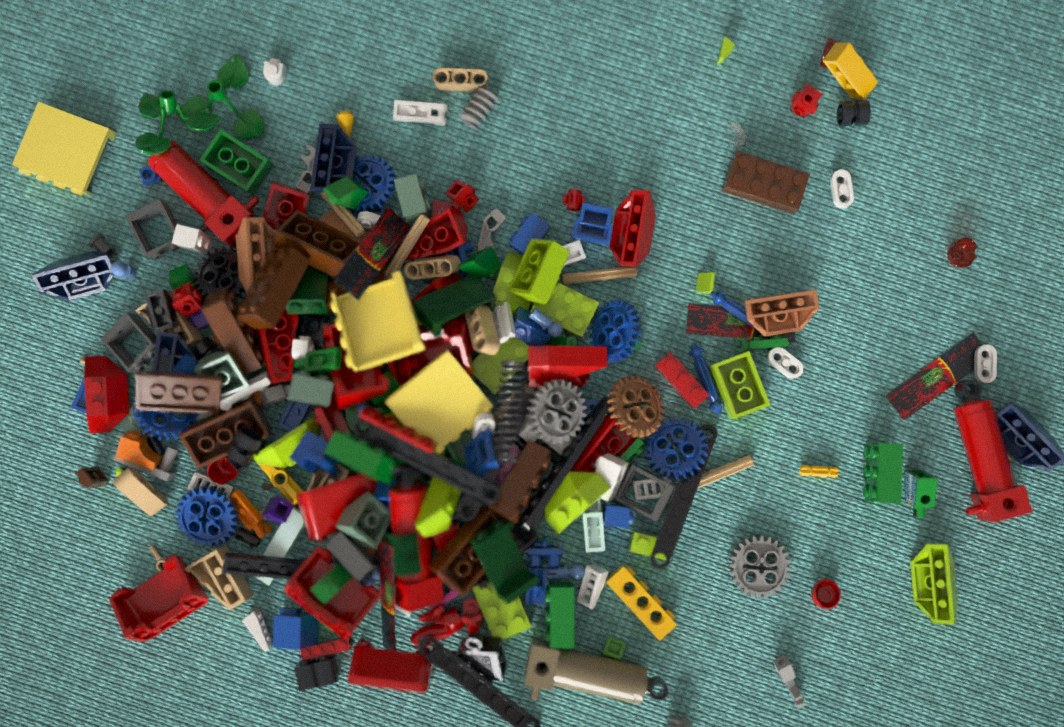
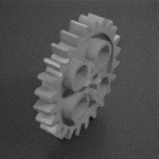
[526,380,587,444]
[727,535,792,599]

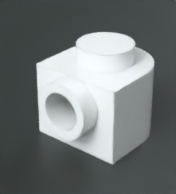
[263,59,287,86]
[292,336,316,359]

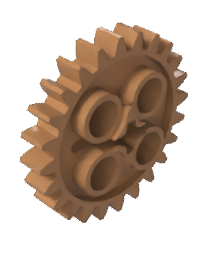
[607,375,665,438]

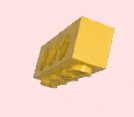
[606,564,677,641]

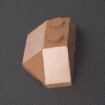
[236,218,277,294]
[745,290,819,336]

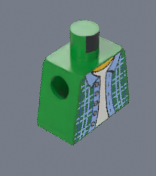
[904,470,937,517]

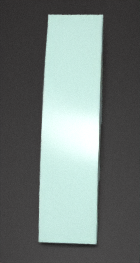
[582,498,605,552]
[254,507,304,585]

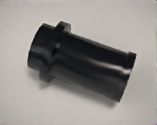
[235,527,262,548]

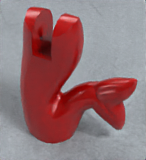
[410,605,466,648]

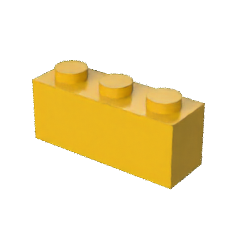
[822,42,878,100]

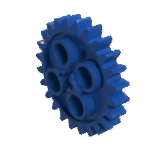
[347,154,396,213]
[588,299,642,363]
[133,400,199,441]
[645,417,709,480]
[175,485,240,548]

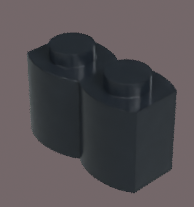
[294,655,340,691]

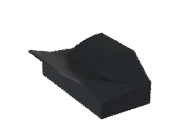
[145,289,178,333]

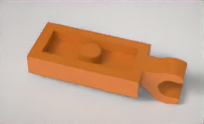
[228,489,273,539]

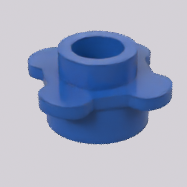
[139,166,161,186]

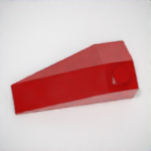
[262,180,310,230]
[394,208,468,261]
[256,307,299,384]
[528,346,607,388]
[570,414,638,473]

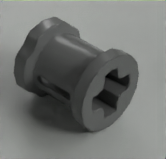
[89,234,116,257]

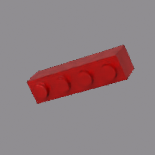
[300,637,352,661]

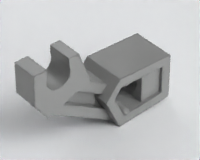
[295,144,316,196]
[477,208,507,251]
[260,384,290,406]
[773,655,805,708]

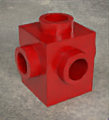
[790,84,823,118]
[445,180,479,213]
[172,282,202,317]

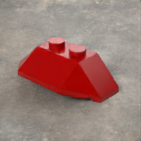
[610,190,656,267]
[84,356,129,434]

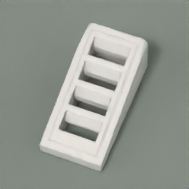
[187,471,234,499]
[633,476,675,501]
[577,564,609,610]
[242,608,273,652]

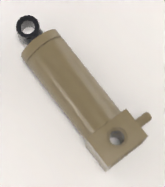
[524,637,668,704]

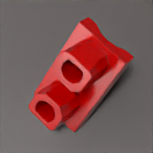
[461,598,483,633]

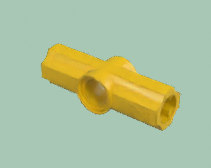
[258,464,304,506]

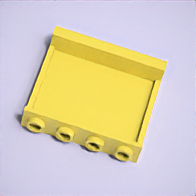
[12,102,116,196]
[330,271,425,372]
[385,349,493,454]

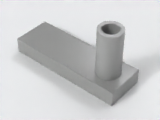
[113,446,179,481]

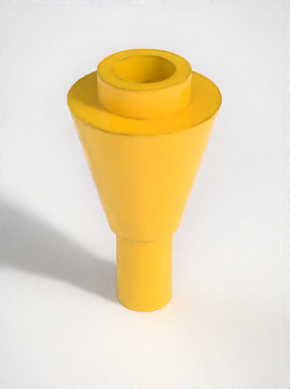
[336,111,355,139]

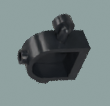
[452,633,507,684]

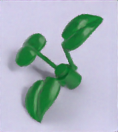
[175,55,265,139]
[135,90,221,155]

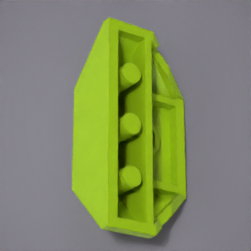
[493,251,531,314]
[253,415,322,468]
[544,471,611,535]
[415,476,462,537]
[910,544,958,624]

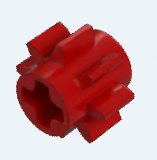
[563,189,586,211]
[398,354,423,379]

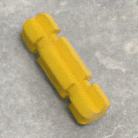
[799,465,839,477]

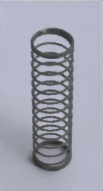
[493,361,525,463]

